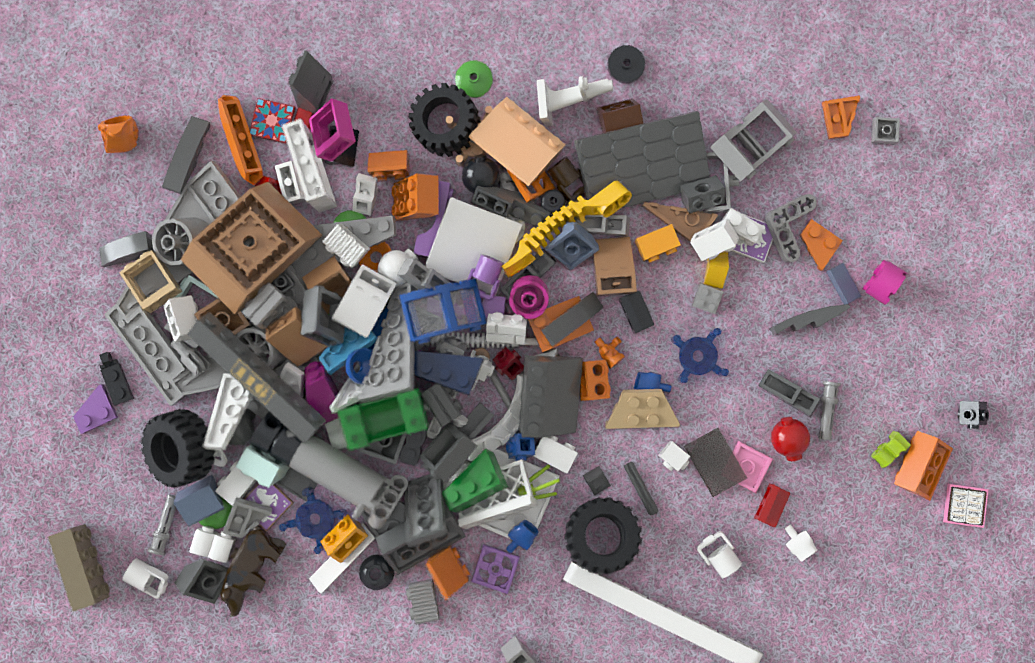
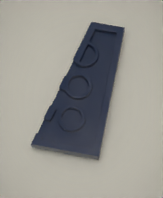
[414,351,484,396]

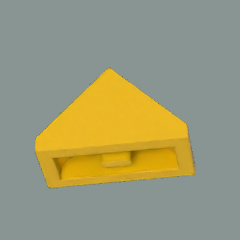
[704,251,729,289]

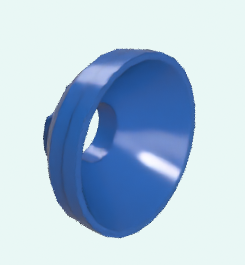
[346,348,373,384]

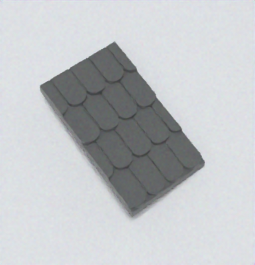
[574,111,710,208]

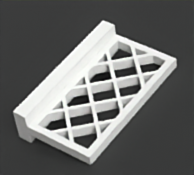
[458,460,537,529]

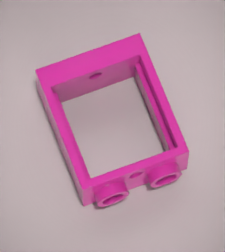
[309,98,356,162]

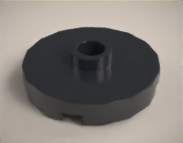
[607,45,645,84]

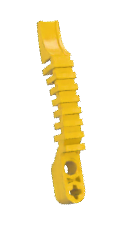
[501,181,632,278]

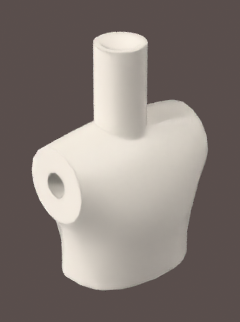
[785,524,817,562]

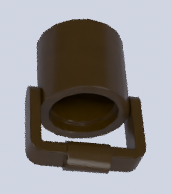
[547,156,585,202]

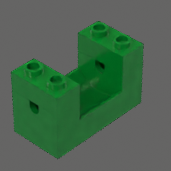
[338,388,429,451]

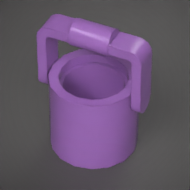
[467,254,504,299]

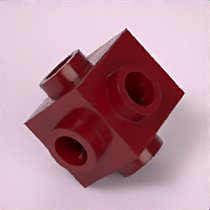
[492,346,524,381]

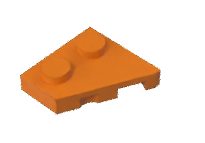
[799,219,843,271]

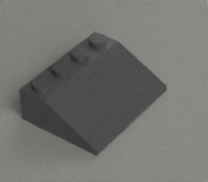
[519,355,583,438]

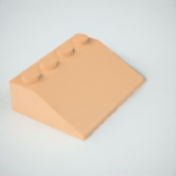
[469,97,565,186]

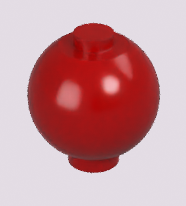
[771,417,810,461]

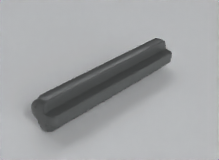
[624,462,658,516]

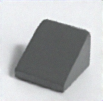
[583,466,611,495]

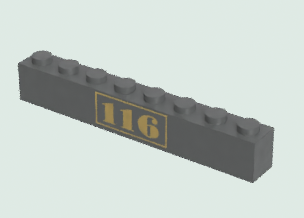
[187,312,326,444]

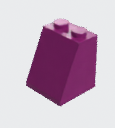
[304,361,339,425]

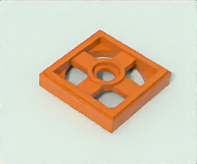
[507,169,555,202]

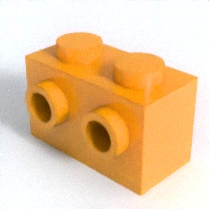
[635,224,681,263]
[320,514,368,563]

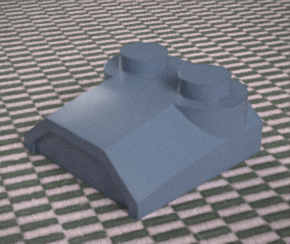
[545,222,599,270]

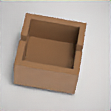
[302,256,353,314]

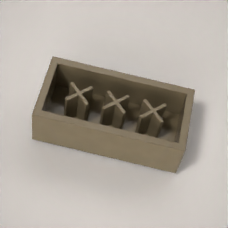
[48,524,110,612]

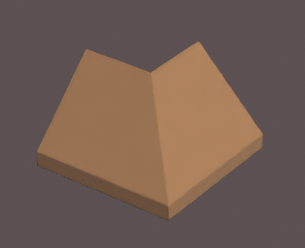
[194,298,250,335]

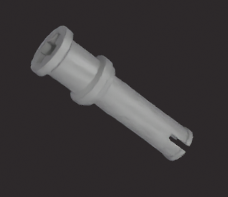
[819,381,841,440]
[147,495,176,555]

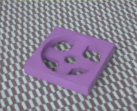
[471,544,520,594]

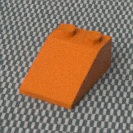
[527,296,594,353]
[426,545,470,600]

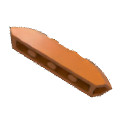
[218,95,263,185]

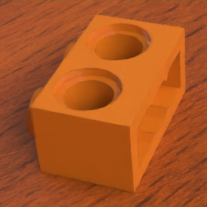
[580,360,611,401]

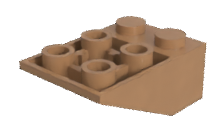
[593,237,637,297]

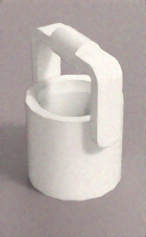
[698,531,742,578]
[123,558,168,599]

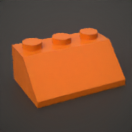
[894,431,953,501]

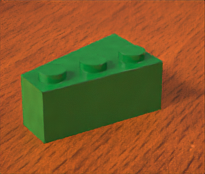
[442,448,508,513]

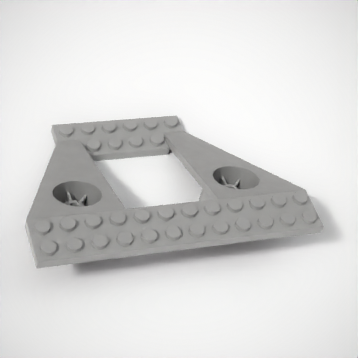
[104,161,329,406]

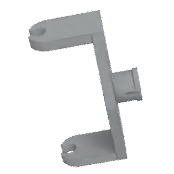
[705,152,739,214]

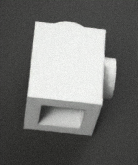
[658,441,690,471]

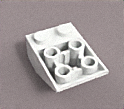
[332,264,397,338]

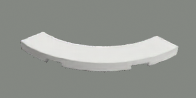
[468,374,523,461]

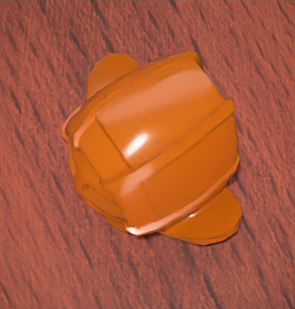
[98,115,139,153]

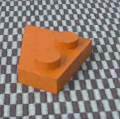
[822,95,860,140]

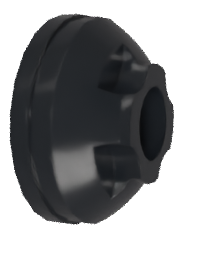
[359,554,394,590]

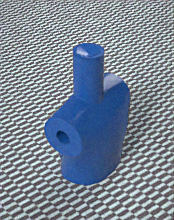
[634,372,672,392]
[506,520,539,553]

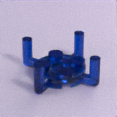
[671,328,729,383]
[279,487,347,554]

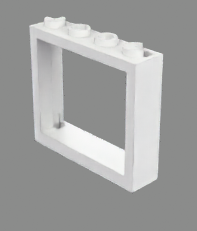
[282,119,337,213]

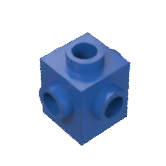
[506,433,535,462]

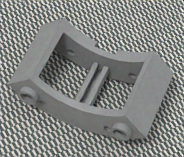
[710,99,797,182]

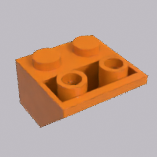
[367,150,410,182]

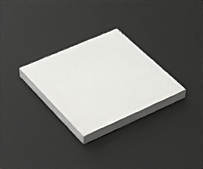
[425,197,522,296]
[464,449,560,539]

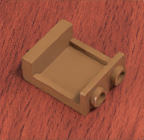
[266,307,328,367]

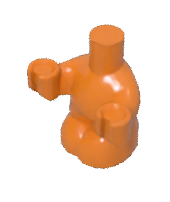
[595,336,625,369]

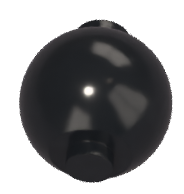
[462,155,500,193]

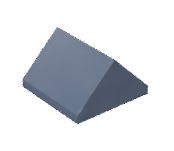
[174,475,224,526]

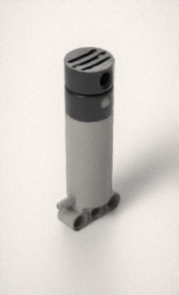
[250,411,408,529]

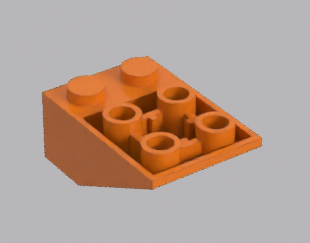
[391,174,439,221]

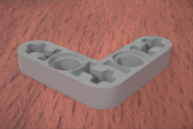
[765,194,817,262]

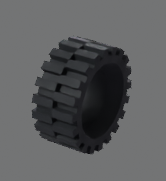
[408,83,481,157]

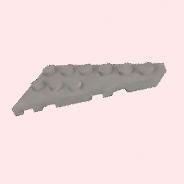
[291,216,397,280]
[357,283,415,403]

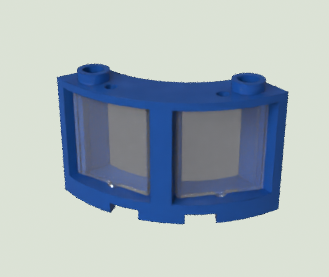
[399,279,487,344]

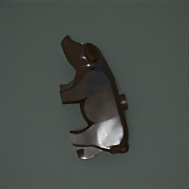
[220,526,286,617]

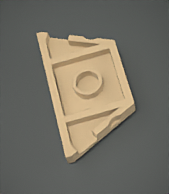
[605,389,680,429]

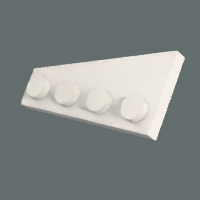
[203,374,253,450]

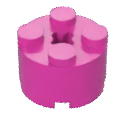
[862,260,908,305]
[509,275,549,319]

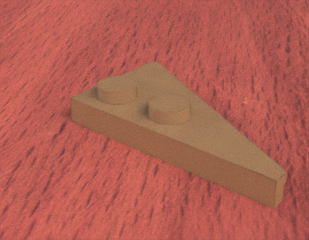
[642,202,718,242]

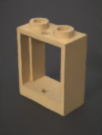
[119,250,183,313]

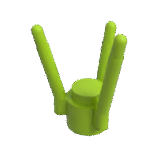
[517,464,560,500]

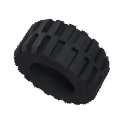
[141,409,215,488]
[564,497,642,574]

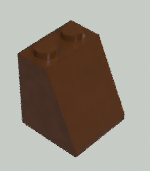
[596,98,643,133]

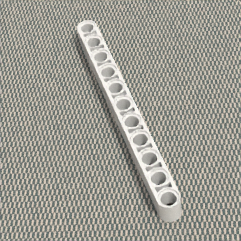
[563,561,763,663]

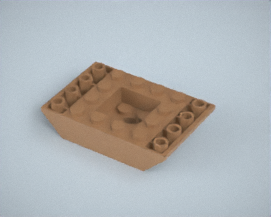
[181,182,322,315]

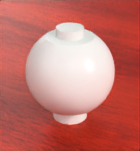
[378,249,418,287]

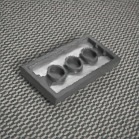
[405,474,446,547]

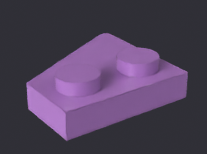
[73,384,118,434]

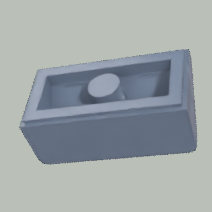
[826,263,861,305]

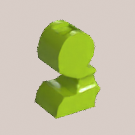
[871,431,911,468]

